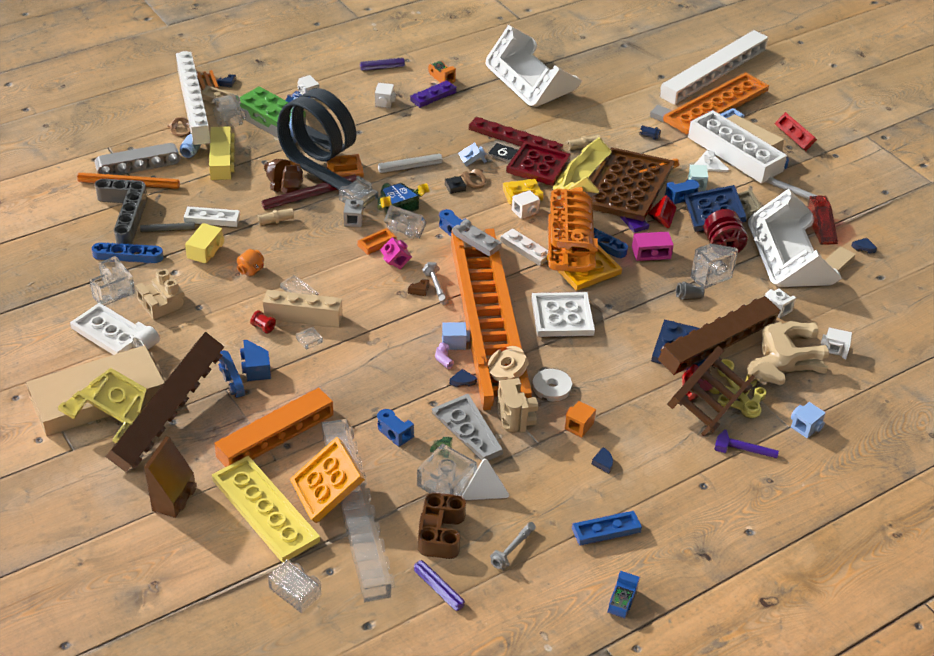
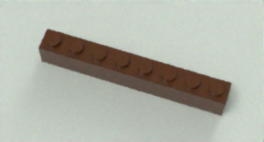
[658,296,781,375]
[105,331,225,472]

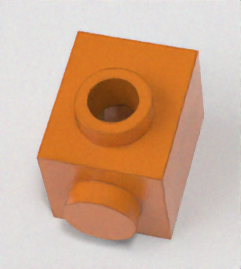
[565,401,596,437]

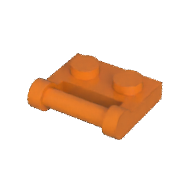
[326,154,364,178]

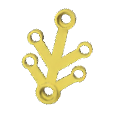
[709,359,766,418]

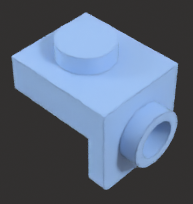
[458,143,487,167]

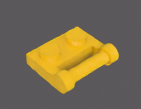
[503,179,544,204]

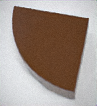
[408,279,430,296]

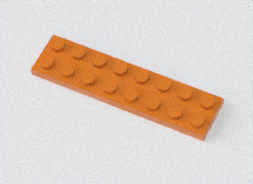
[663,72,769,135]

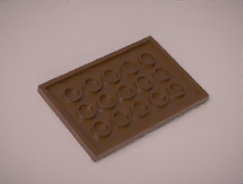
[591,147,674,221]

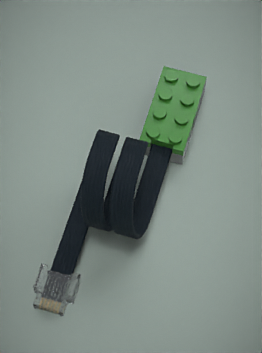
[236,86,378,208]

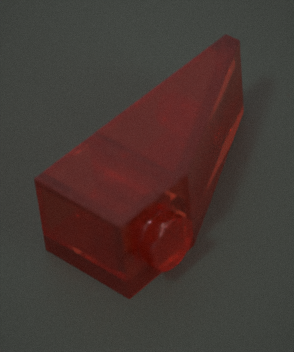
[807,195,838,245]

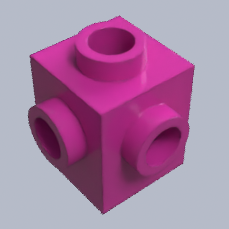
[381,237,412,270]

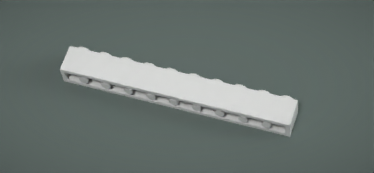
[660,30,768,105]
[176,51,210,145]

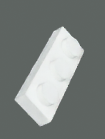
[184,206,240,227]
[500,228,548,266]

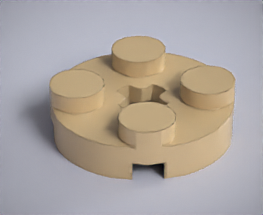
[488,346,529,381]

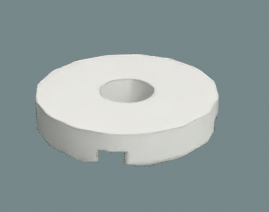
[532,369,572,402]

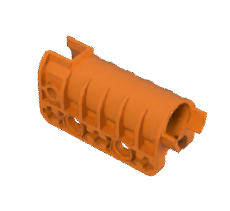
[548,187,598,272]

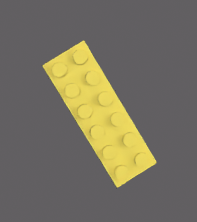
[212,456,320,563]

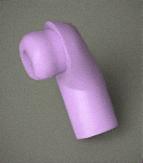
[435,342,454,369]

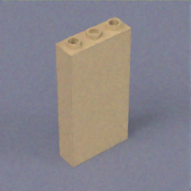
[26,345,166,436]

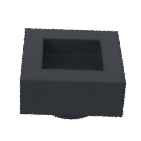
[445,176,466,194]

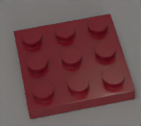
[506,141,571,186]

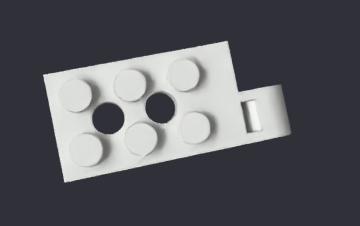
[70,303,160,355]

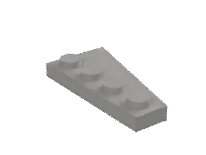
[432,394,503,461]

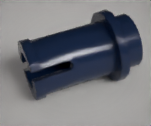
[640,125,661,140]

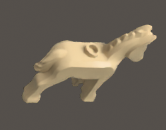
[747,321,829,385]

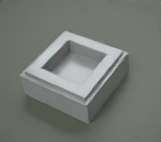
[650,105,672,122]

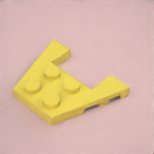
[58,368,147,443]

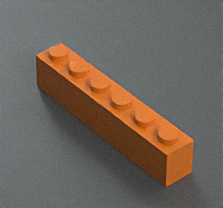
[214,387,334,467]

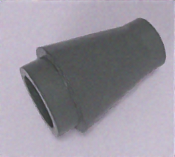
[676,281,705,300]

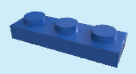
[572,510,642,546]

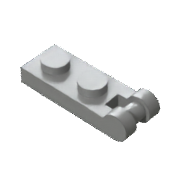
[452,219,502,256]

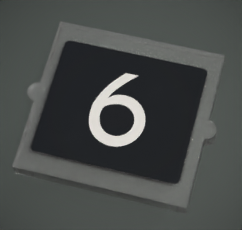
[484,141,520,165]

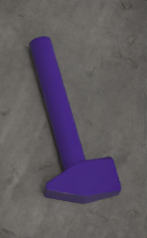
[714,429,779,458]

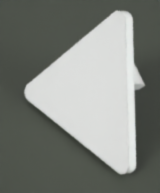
[694,149,729,172]
[462,459,509,500]

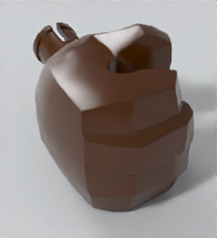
[264,159,303,193]

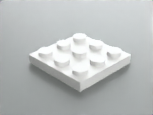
[531,292,595,337]

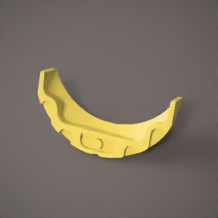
[553,137,611,197]

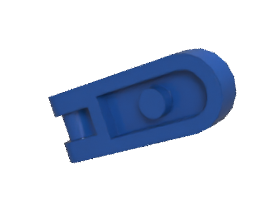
[219,350,245,398]

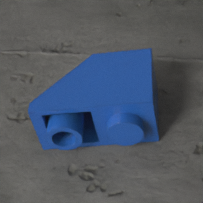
[240,340,271,381]

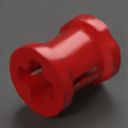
[250,310,276,334]

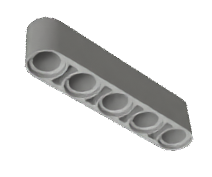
[94,143,181,175]

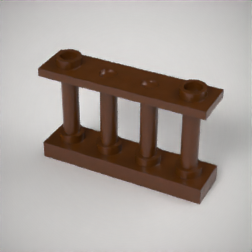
[667,346,755,436]

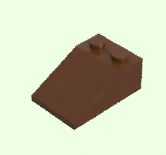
[144,436,197,518]

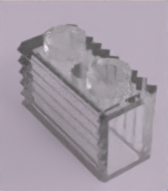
[268,560,321,613]

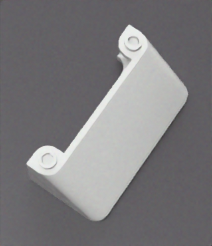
[486,25,582,107]
[748,189,842,287]

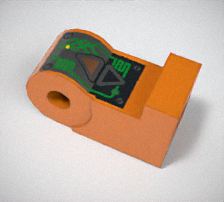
[428,60,456,83]

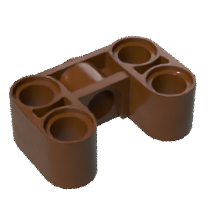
[418,493,466,559]

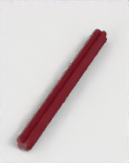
[261,174,358,210]

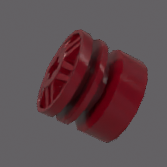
[703,209,748,257]

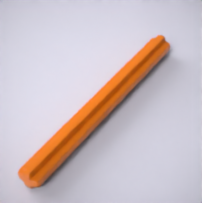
[77,172,180,189]

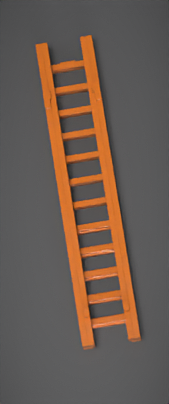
[451,228,532,410]

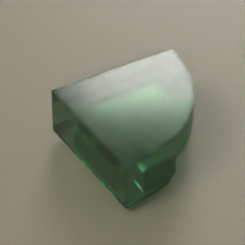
[430,437,453,457]

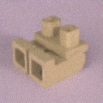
[135,269,185,320]
[497,378,538,433]

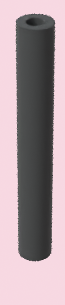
[140,222,195,232]

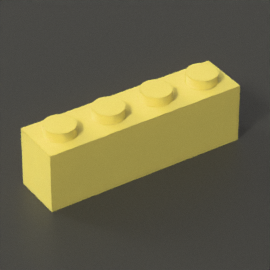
[209,126,235,180]

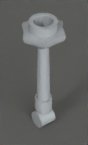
[422,262,448,305]
[490,522,536,570]

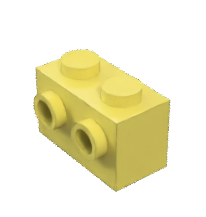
[185,223,224,263]

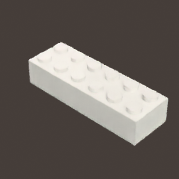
[688,110,787,183]

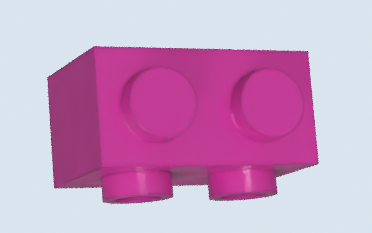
[632,232,674,261]

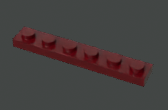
[469,117,564,151]

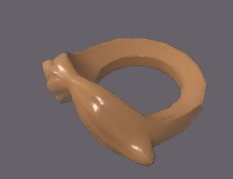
[167,117,191,137]
[460,169,486,189]

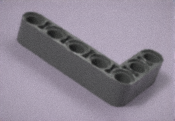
[95,179,147,244]

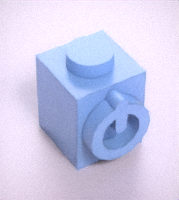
[791,402,826,438]

